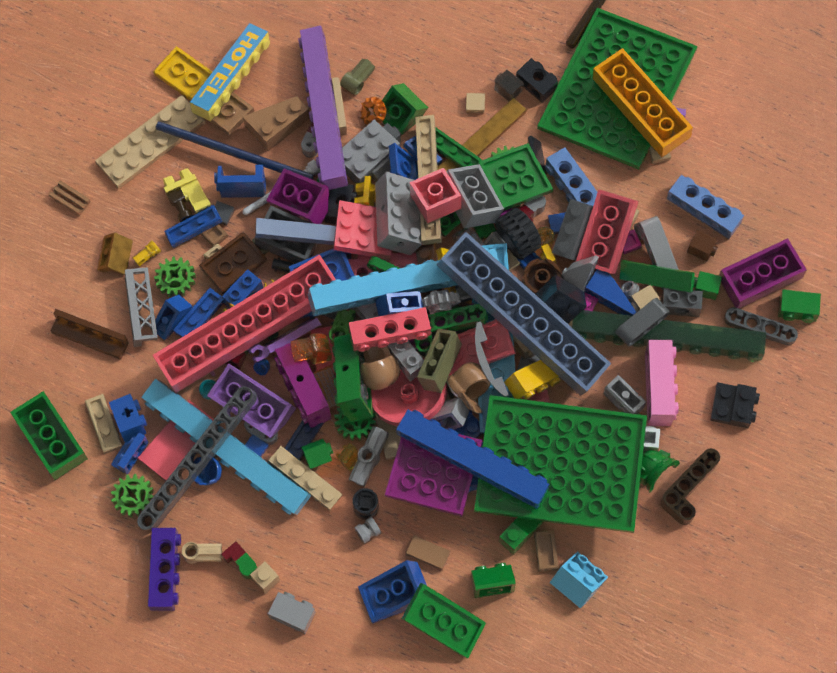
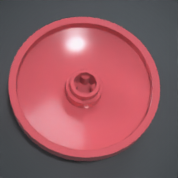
[371,358,447,427]

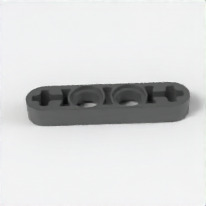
[724,307,798,345]

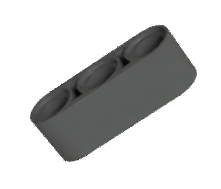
[615,298,670,347]

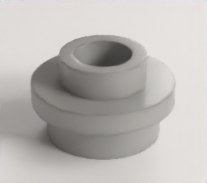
[621,281,639,299]

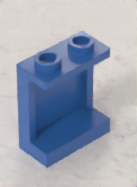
[214,165,266,198]

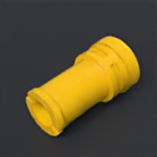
[132,240,161,267]

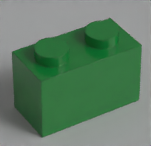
[778,289,821,323]

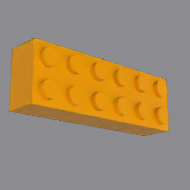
[593,48,693,157]

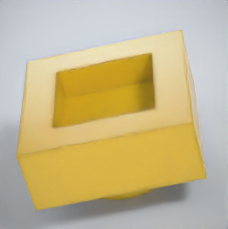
[540,244,557,264]

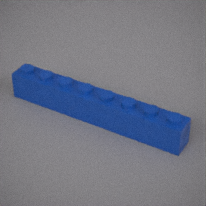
[396,409,549,509]

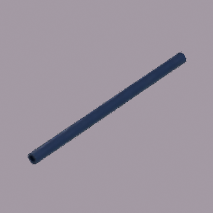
[156,121,314,180]

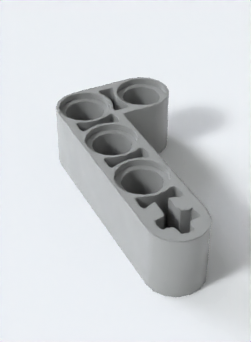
[634,216,679,291]

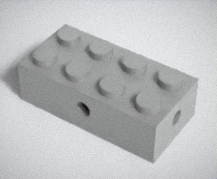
[375,171,422,255]

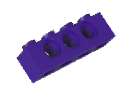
[148,528,181,611]

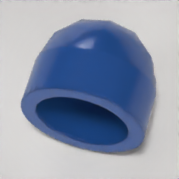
[253,359,270,375]

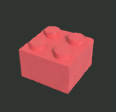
[410,168,462,223]

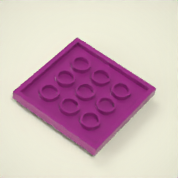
[385,434,482,517]

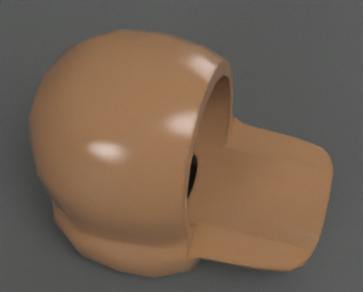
[360,346,400,390]
[447,362,490,414]

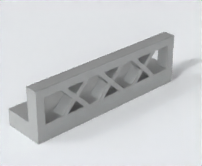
[125,267,158,347]

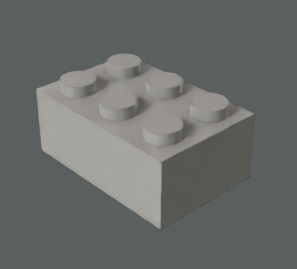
[342,120,400,184]
[447,164,504,228]

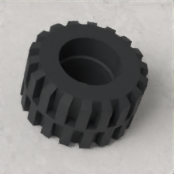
[495,208,542,260]

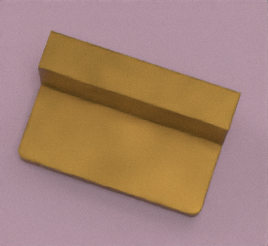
[97,232,133,275]

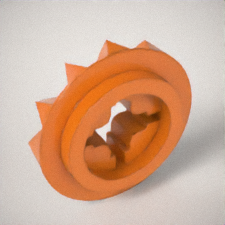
[359,97,386,125]

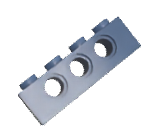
[545,147,598,206]
[667,175,744,239]

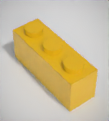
[504,360,561,400]

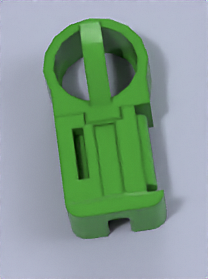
[329,309,356,345]

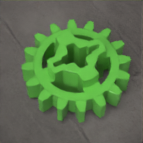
[154,257,196,297]
[111,474,154,517]

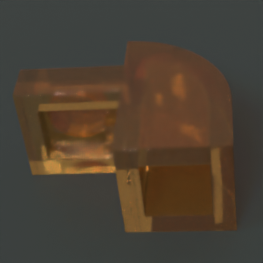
[290,333,332,365]

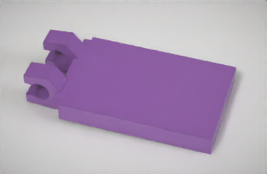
[248,318,321,362]

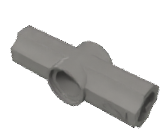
[349,426,389,487]

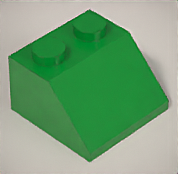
[374,83,429,137]
[471,563,516,598]

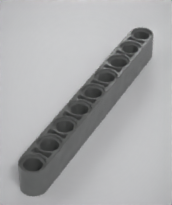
[137,386,257,531]

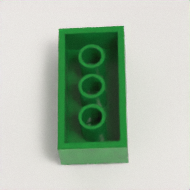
[10,391,88,480]

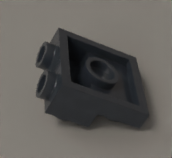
[710,382,760,428]

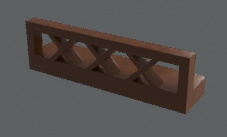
[50,309,129,360]

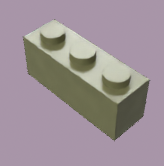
[417,329,462,393]

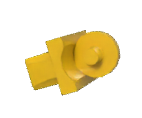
[354,176,376,207]

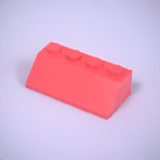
[576,189,639,274]

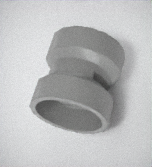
[354,517,381,544]

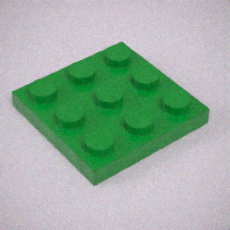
[478,143,553,211]

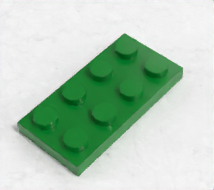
[401,583,486,659]

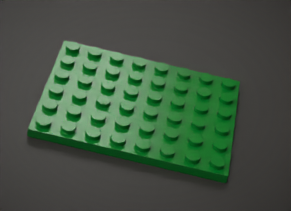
[537,8,698,170]
[474,395,647,533]

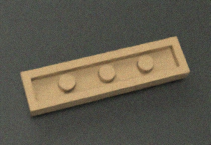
[268,446,342,511]

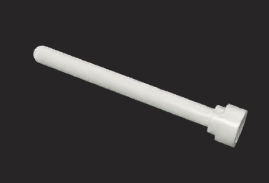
[242,159,320,215]

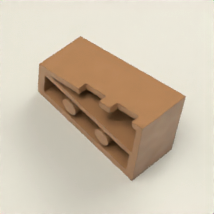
[243,96,310,151]

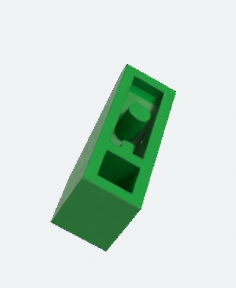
[499,518,545,555]

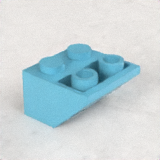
[550,552,608,609]

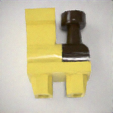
[163,168,211,222]

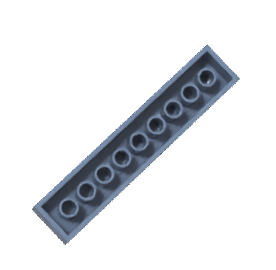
[436,232,611,396]

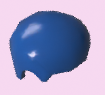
[194,457,222,486]

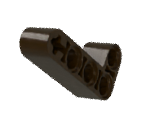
[661,448,720,525]

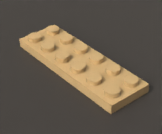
[95,95,205,189]

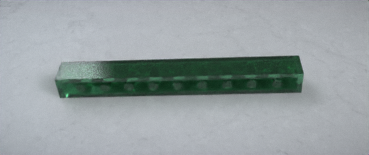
[572,310,766,362]

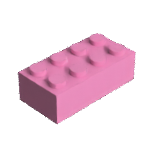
[645,340,679,426]

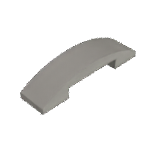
[475,321,508,397]

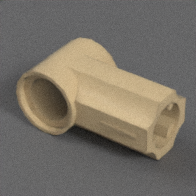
[182,542,222,564]

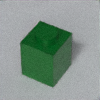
[693,271,722,300]
[301,439,333,469]

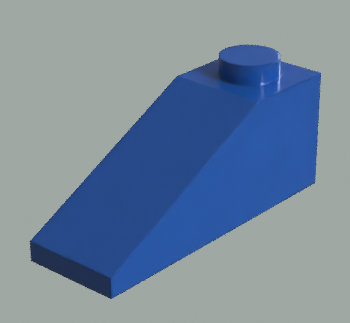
[585,269,637,319]

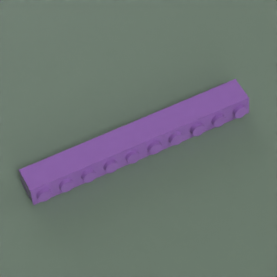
[298,25,348,190]

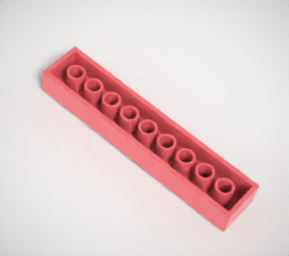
[153,254,336,393]

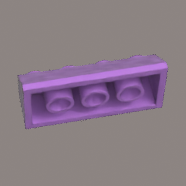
[207,364,296,438]

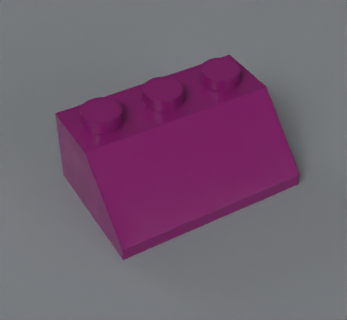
[266,168,329,224]

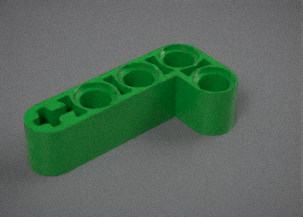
[412,304,488,357]

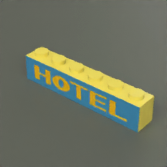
[190,23,270,122]

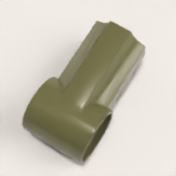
[340,58,375,95]

